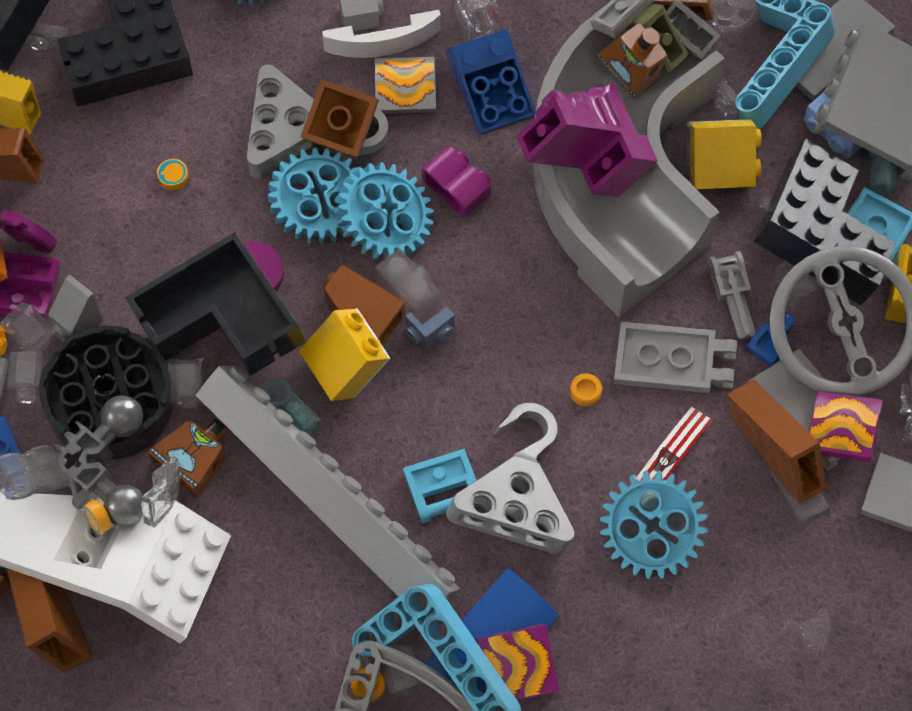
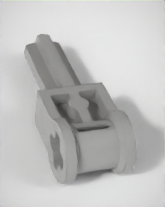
[708,251,756,341]

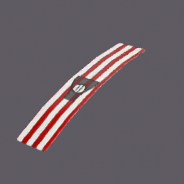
[629,406,712,509]

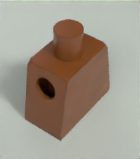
[0,128,44,184]

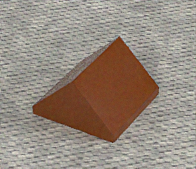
[301,79,379,158]

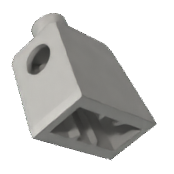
[666,0,721,59]

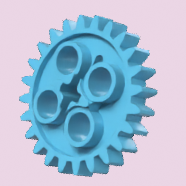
[268,147,368,244]
[334,162,434,261]
[600,470,708,579]

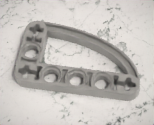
[334,640,474,711]

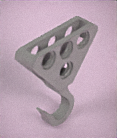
[247,64,388,179]
[446,403,574,554]

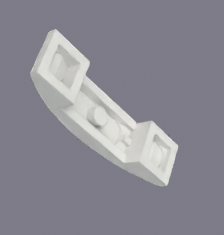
[322,10,440,58]

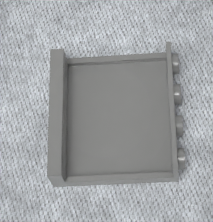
[813,22,912,182]

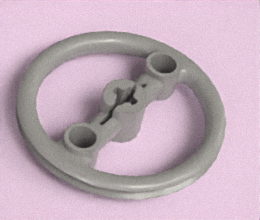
[770,246,912,396]

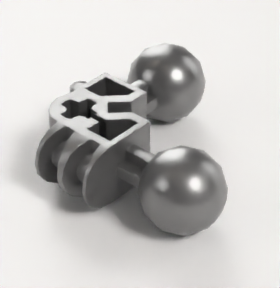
[54,396,146,527]

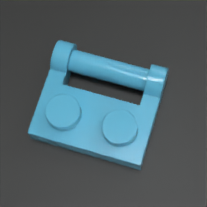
[403,448,477,524]

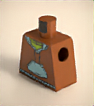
[596,24,667,99]
[148,418,228,500]

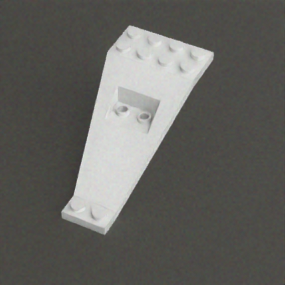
[0,492,231,643]

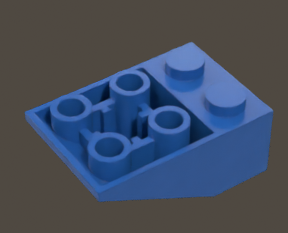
[445,28,536,134]

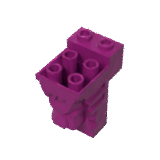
[516,83,658,197]

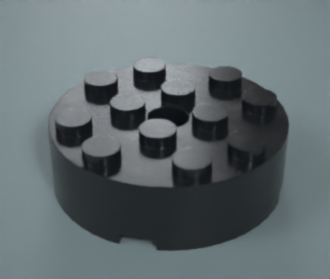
[39,326,174,460]

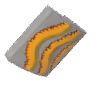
[375,57,436,114]

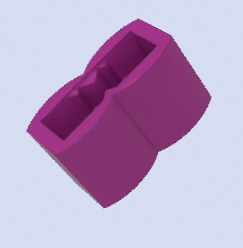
[422,146,491,218]

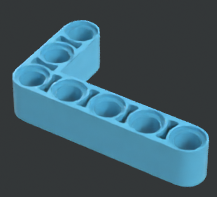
[735,0,835,129]
[352,584,521,711]

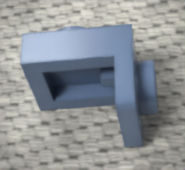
[405,306,455,350]

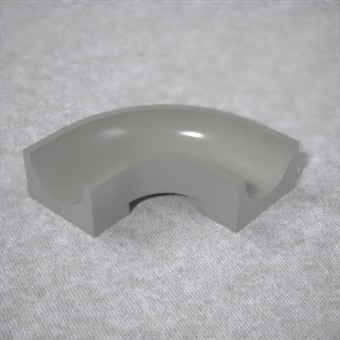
[532,3,725,318]

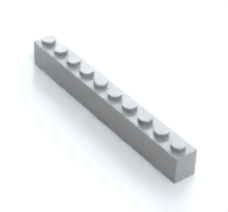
[195,365,460,609]

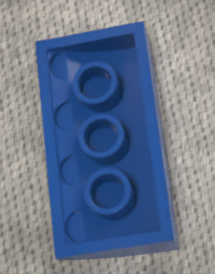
[424,568,559,693]

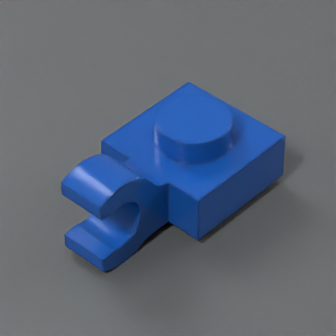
[746,311,796,367]

